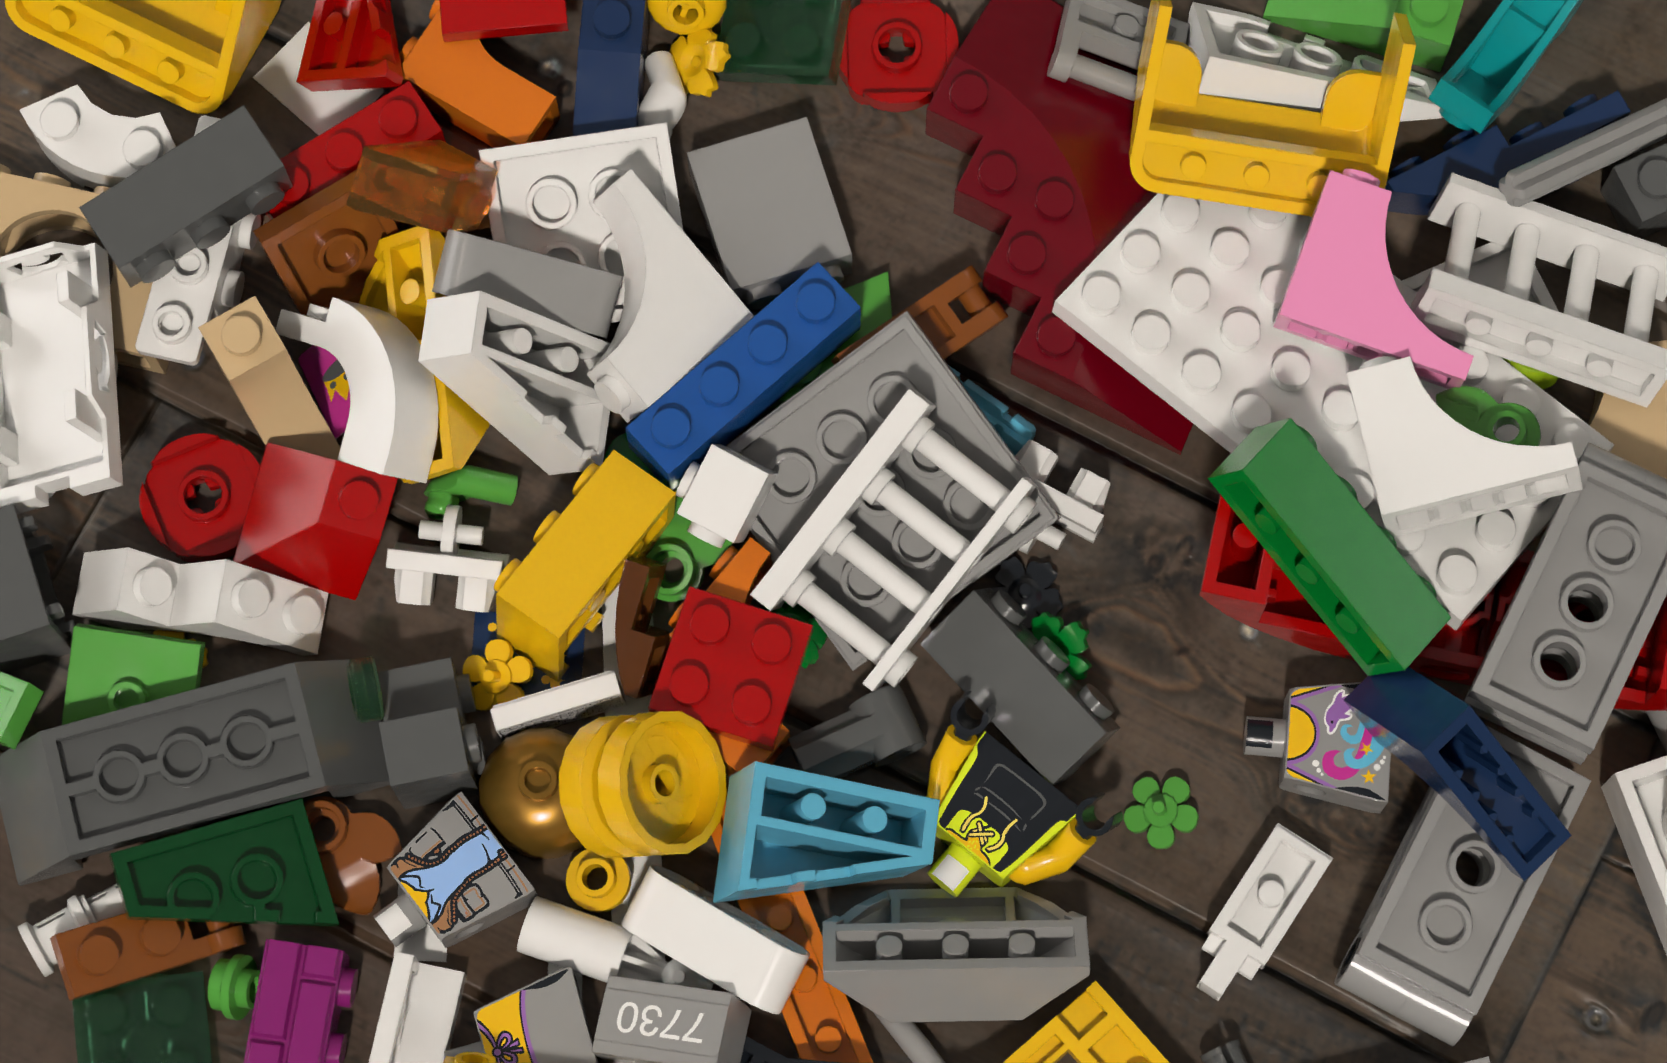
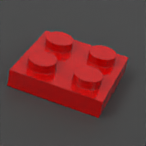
[648,586,813,752]

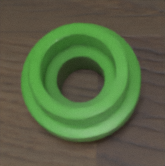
[208,954,260,1020]

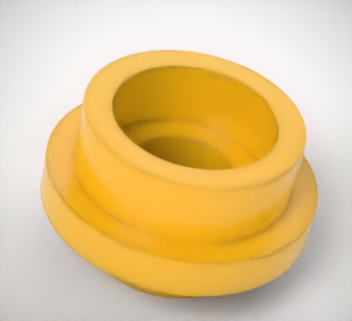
[566,849,631,913]

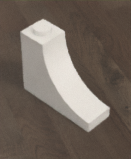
[586,169,754,423]
[1346,356,1583,537]

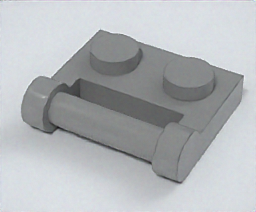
[1047,0,1189,102]

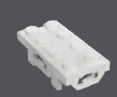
[0,241,123,513]

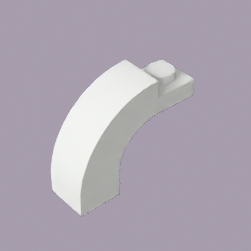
[276,297,439,483]

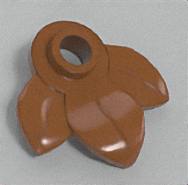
[304,796,403,916]

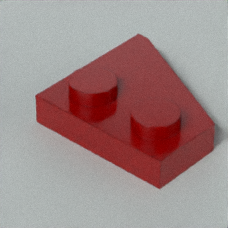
[296,0,403,92]

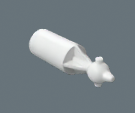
[517,896,713,990]

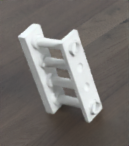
[1410,173,1667,408]
[750,389,1038,691]

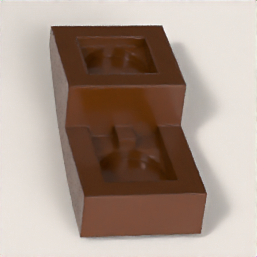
[615,556,671,699]

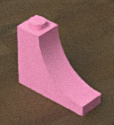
[1273,169,1474,389]

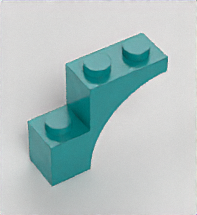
[1428,0,1584,134]

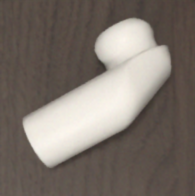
[638,51,687,139]

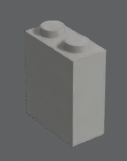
[687,117,852,310]

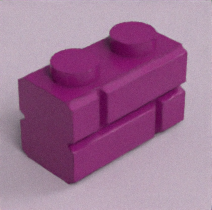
[244,939,358,1063]

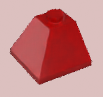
[233,442,398,600]

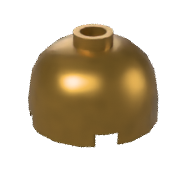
[479,728,583,859]

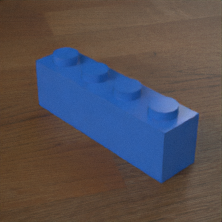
[626,262,861,491]

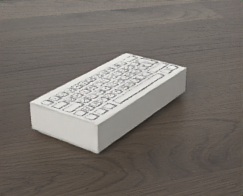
[490,670,627,741]

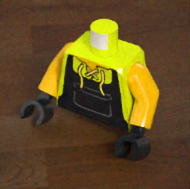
[926,691,1123,897]

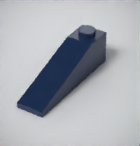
[573,0,650,136]

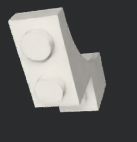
[72,547,328,656]

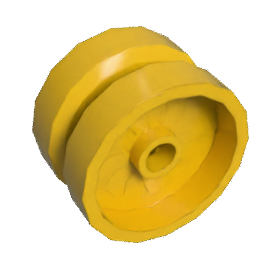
[559,711,727,858]

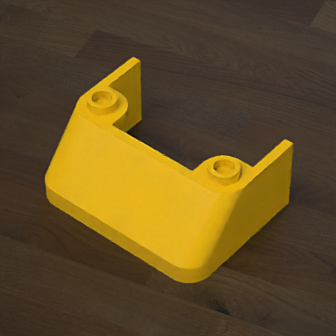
[5,0,281,114]
[1129,0,1416,217]

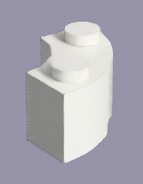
[20,84,176,189]

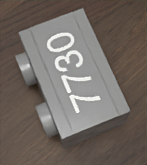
[591,975,752,1063]

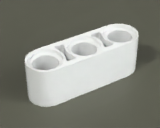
[621,864,810,1014]

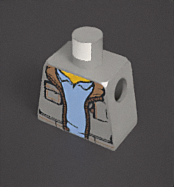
[373,792,538,948]

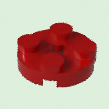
[835,0,959,112]
[139,433,260,563]

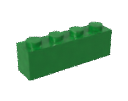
[1207,418,1451,676]

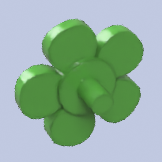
[1124,776,1199,849]

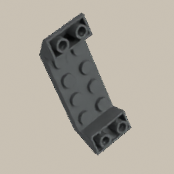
[0,659,390,886]

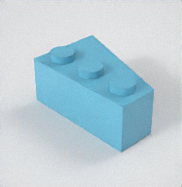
[713,761,940,903]

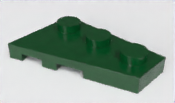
[109,798,339,926]

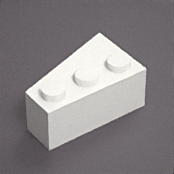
[418,291,610,475]

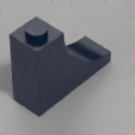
[1344,667,1572,881]

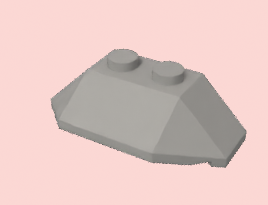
[822,887,1090,1023]

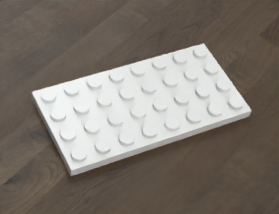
[1052,193,1614,631]

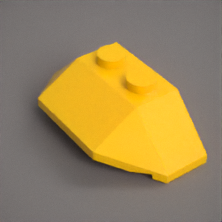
[359,222,491,484]

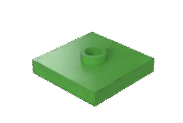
[62,623,206,725]

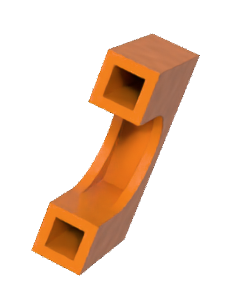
[399,0,560,148]

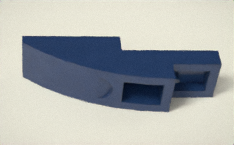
[1385,91,1631,215]

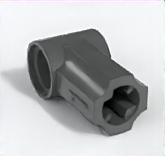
[788,684,927,779]

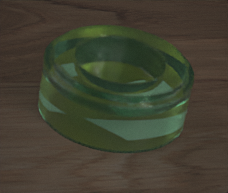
[346,655,384,723]

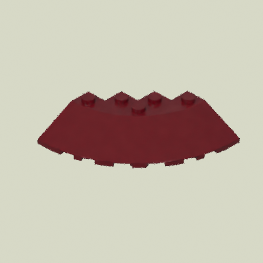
[925,0,1193,455]

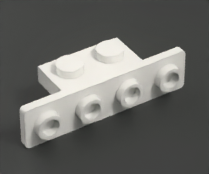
[135,115,261,366]

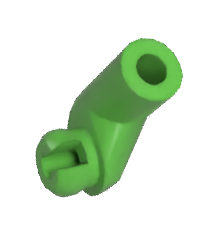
[424,465,518,521]

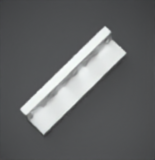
[369,951,467,1063]

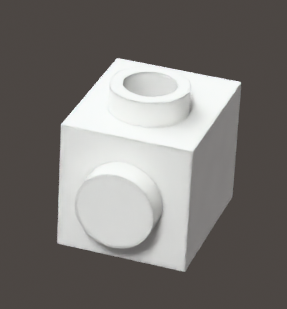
[676,444,778,548]

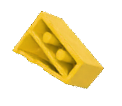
[494,450,676,682]

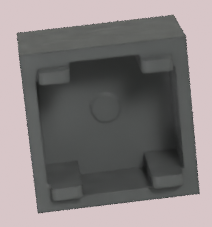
[0,504,77,674]

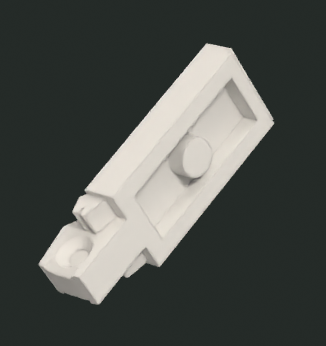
[1196,823,1333,1001]

